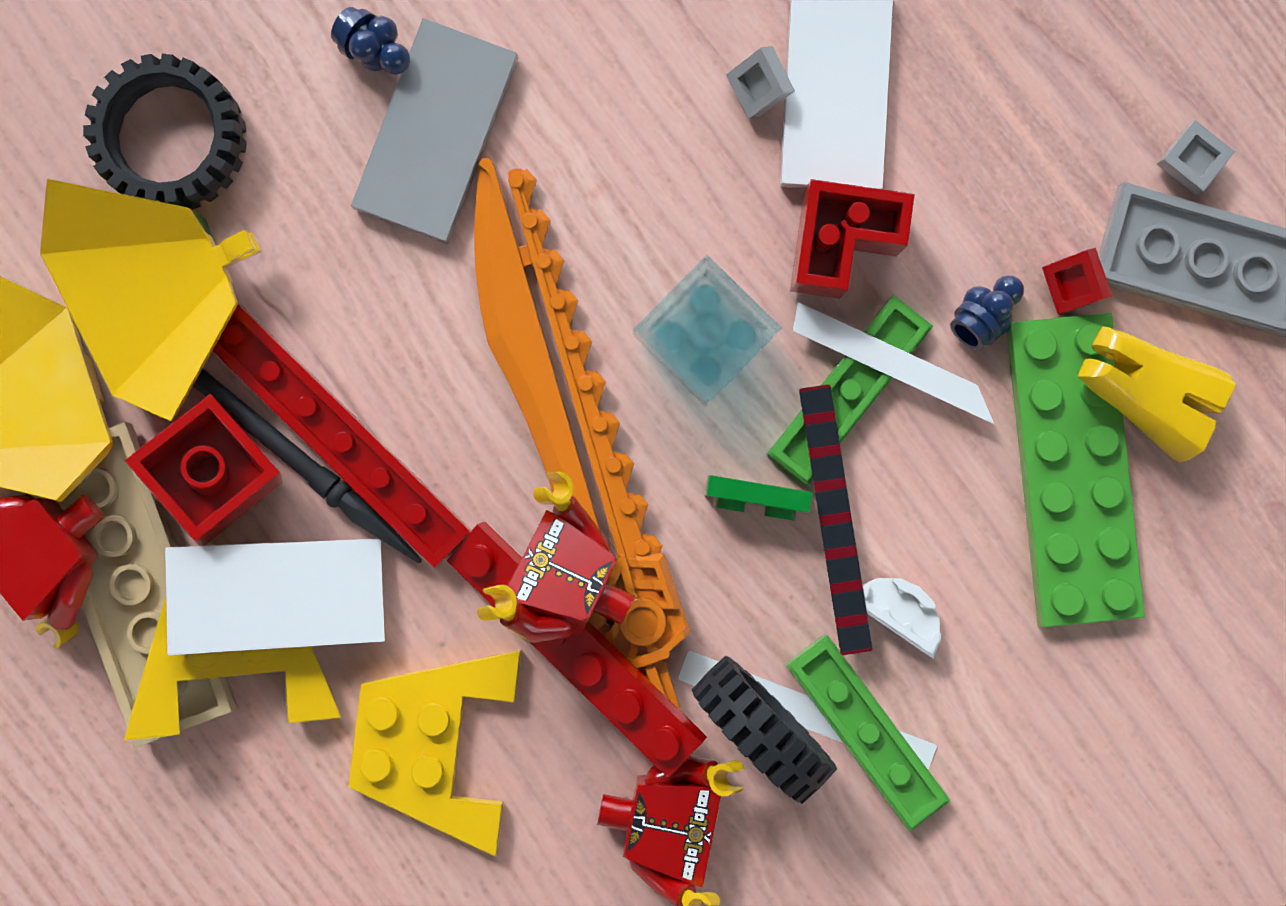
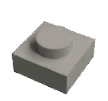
[726,46,795,119]
[1157,120,1235,195]

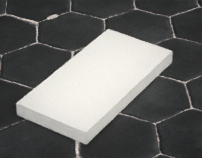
[780,0,893,189]
[165,539,385,655]

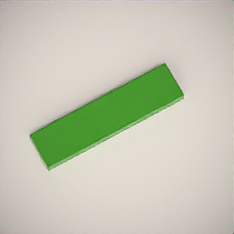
[766,295,933,485]
[785,634,951,832]

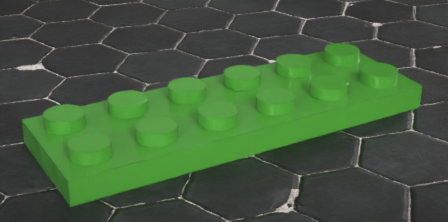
[1007,313,1145,627]

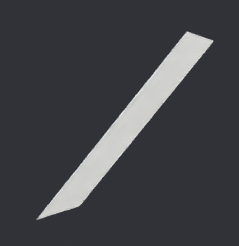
[793,302,994,424]

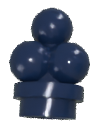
[331,7,410,75]
[950,275,1024,350]

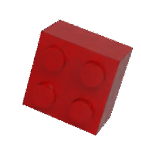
[124,394,283,546]

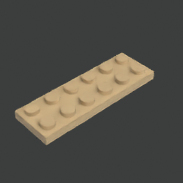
[43,422,238,749]

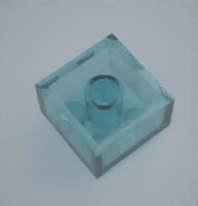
[633,255,782,407]

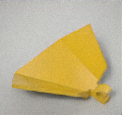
[40,178,262,421]
[0,276,113,502]

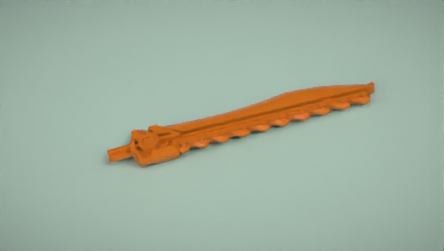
[474,158,691,708]

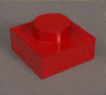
[1042,248,1112,315]

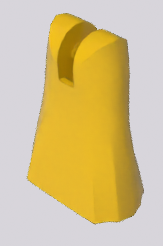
[1077,326,1236,463]

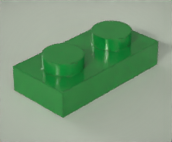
[704,475,813,521]

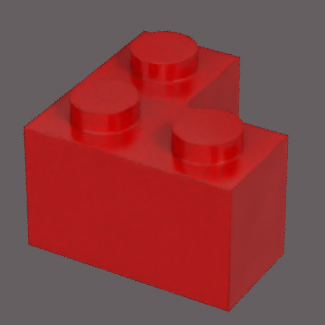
[790,179,915,299]

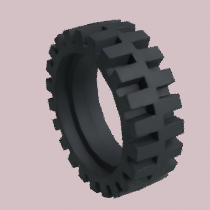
[83,53,247,210]
[692,656,837,804]

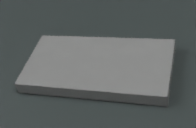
[351,18,519,244]
[1098,182,1286,337]

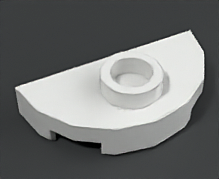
[862,578,941,658]

